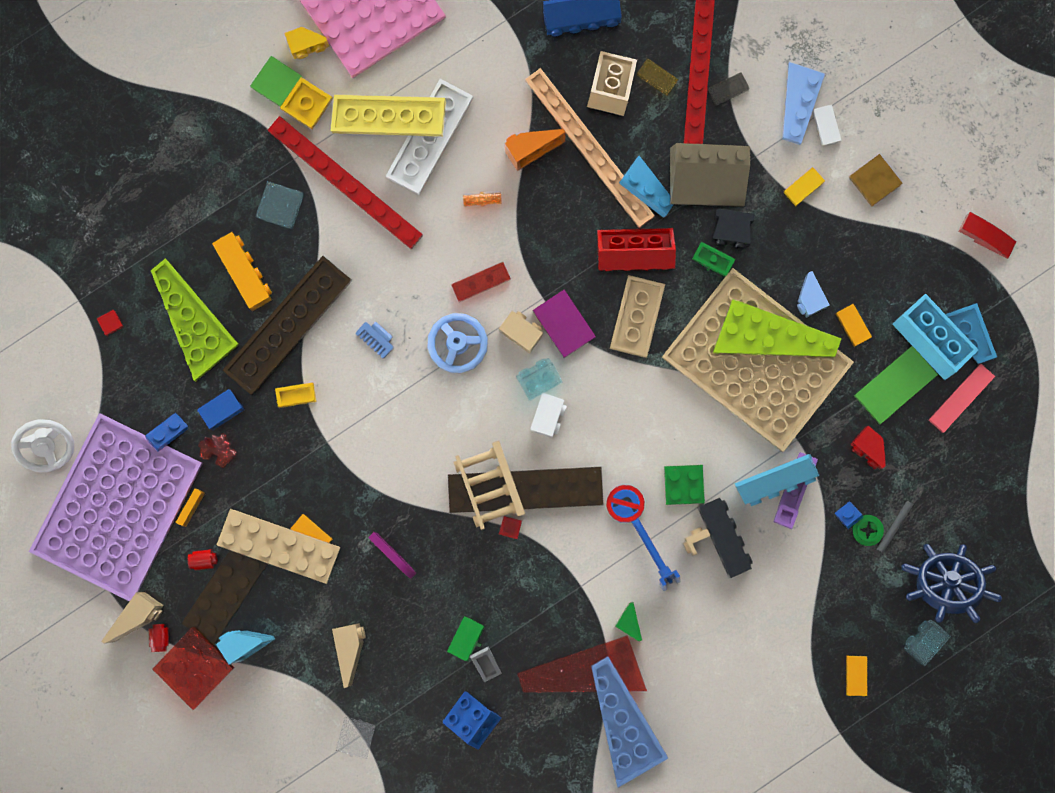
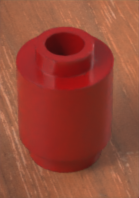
[188,549,218,571]
[148,624,169,652]

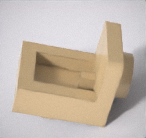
[683,527,710,556]

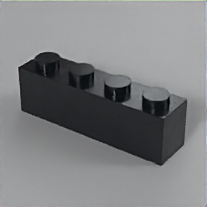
[697,497,753,578]

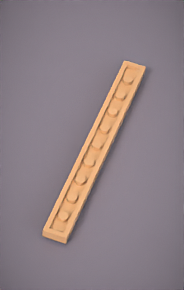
[525,68,655,228]

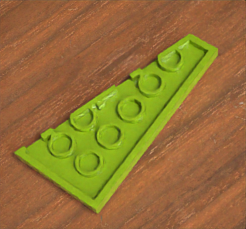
[151,258,239,382]
[713,299,841,357]

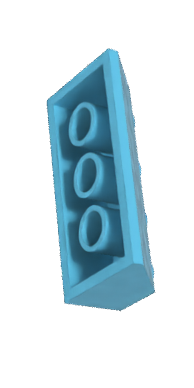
[892,294,978,380]
[735,454,819,506]
[216,630,275,664]

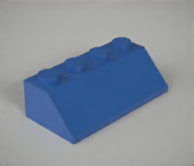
[543,0,621,36]

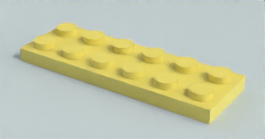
[331,95,446,137]

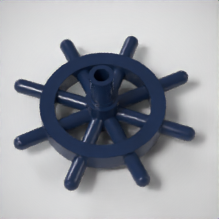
[901,544,1002,623]

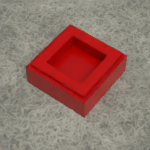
[97,310,124,336]
[499,516,522,539]

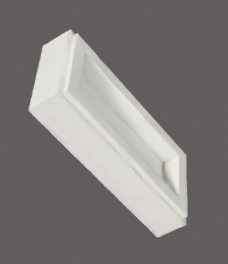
[813,105,842,147]

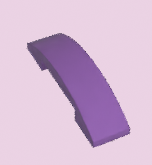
[774,452,818,530]

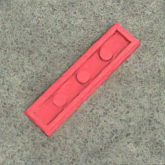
[929,364,995,433]

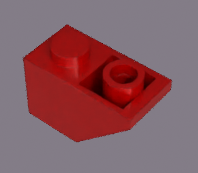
[850,426,886,470]

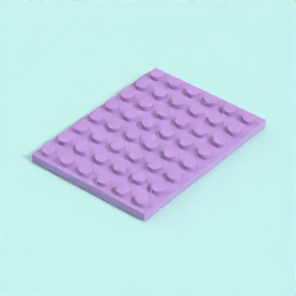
[29,413,203,601]

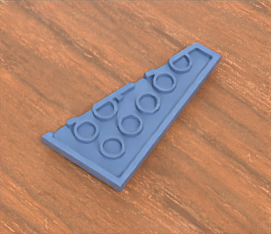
[591,657,668,788]

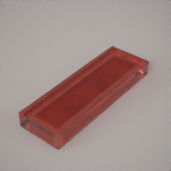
[451,262,511,302]

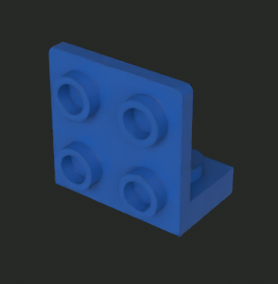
[443,691,501,750]

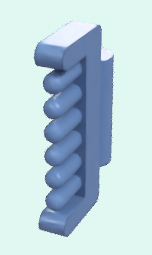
[356,322,394,358]

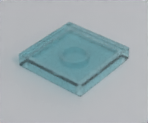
[256,182,304,229]

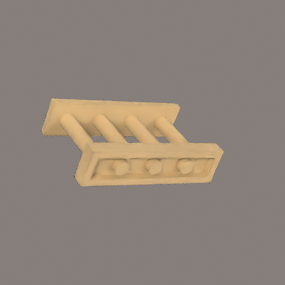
[453,441,525,530]

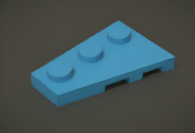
[619,156,674,218]
[945,303,997,364]

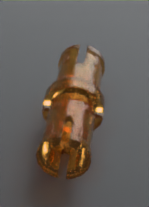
[463,192,502,207]

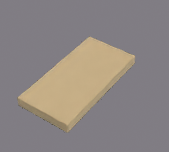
[610,275,665,358]

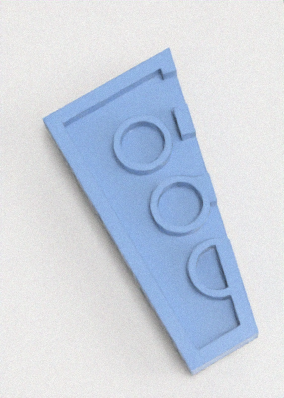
[782,62,825,145]

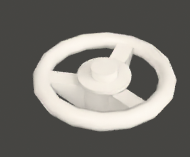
[11,420,74,472]

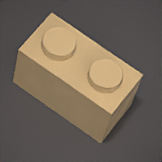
[499,311,543,354]

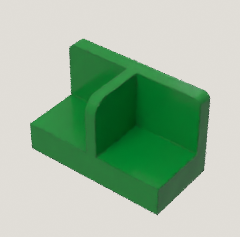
[692,242,735,277]
[447,616,484,661]

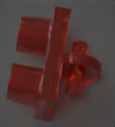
[198,433,237,468]

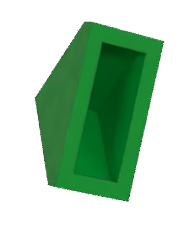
[615,602,642,641]

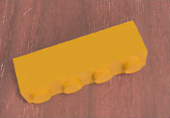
[212,232,272,311]

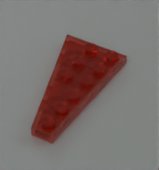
[517,635,647,692]

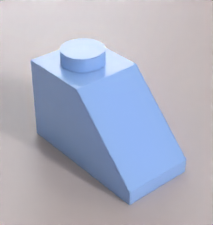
[797,271,829,318]

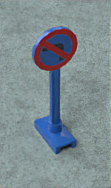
[606,485,680,591]

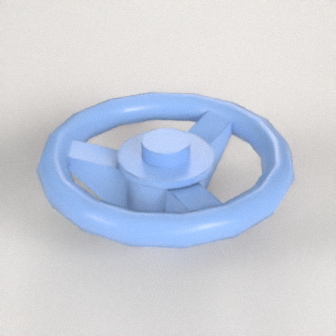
[427,313,488,373]

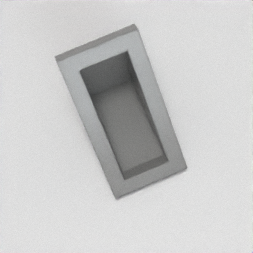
[470,646,502,682]

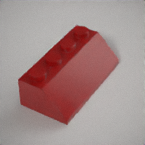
[597,228,676,271]

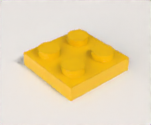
[280,77,333,130]

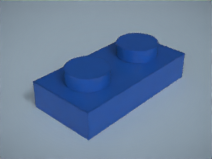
[145,413,188,452]

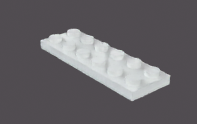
[386,79,473,195]

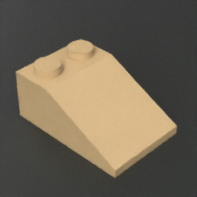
[587,51,637,116]
[101,592,164,644]
[332,623,366,688]

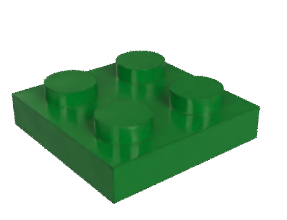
[664,465,705,505]

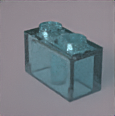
[904,620,951,666]

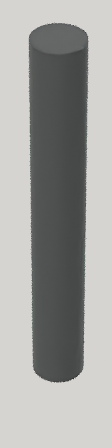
[876,501,914,553]

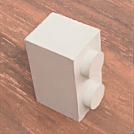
[530,393,566,438]

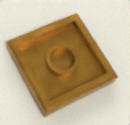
[849,154,903,207]

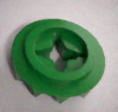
[852,515,884,546]

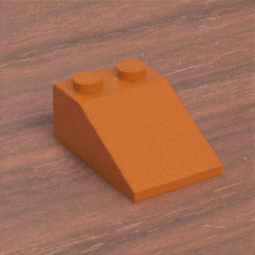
[504,129,565,171]

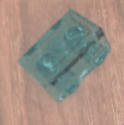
[516,358,562,401]

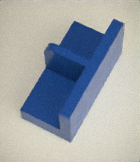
[198,389,245,430]

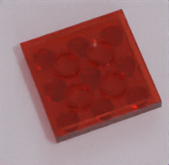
[152,627,235,710]

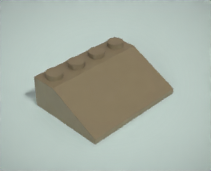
[670,143,750,207]

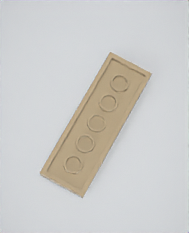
[217,509,340,584]

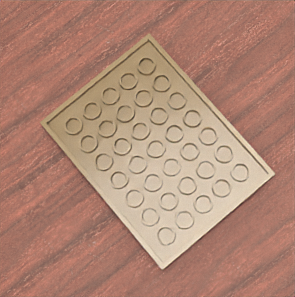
[662,268,854,452]

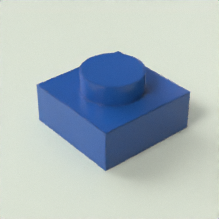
[835,501,863,529]

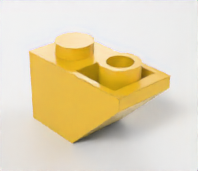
[284,27,329,59]

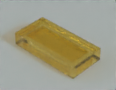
[637,58,678,96]

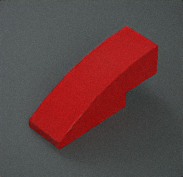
[958,212,1017,259]

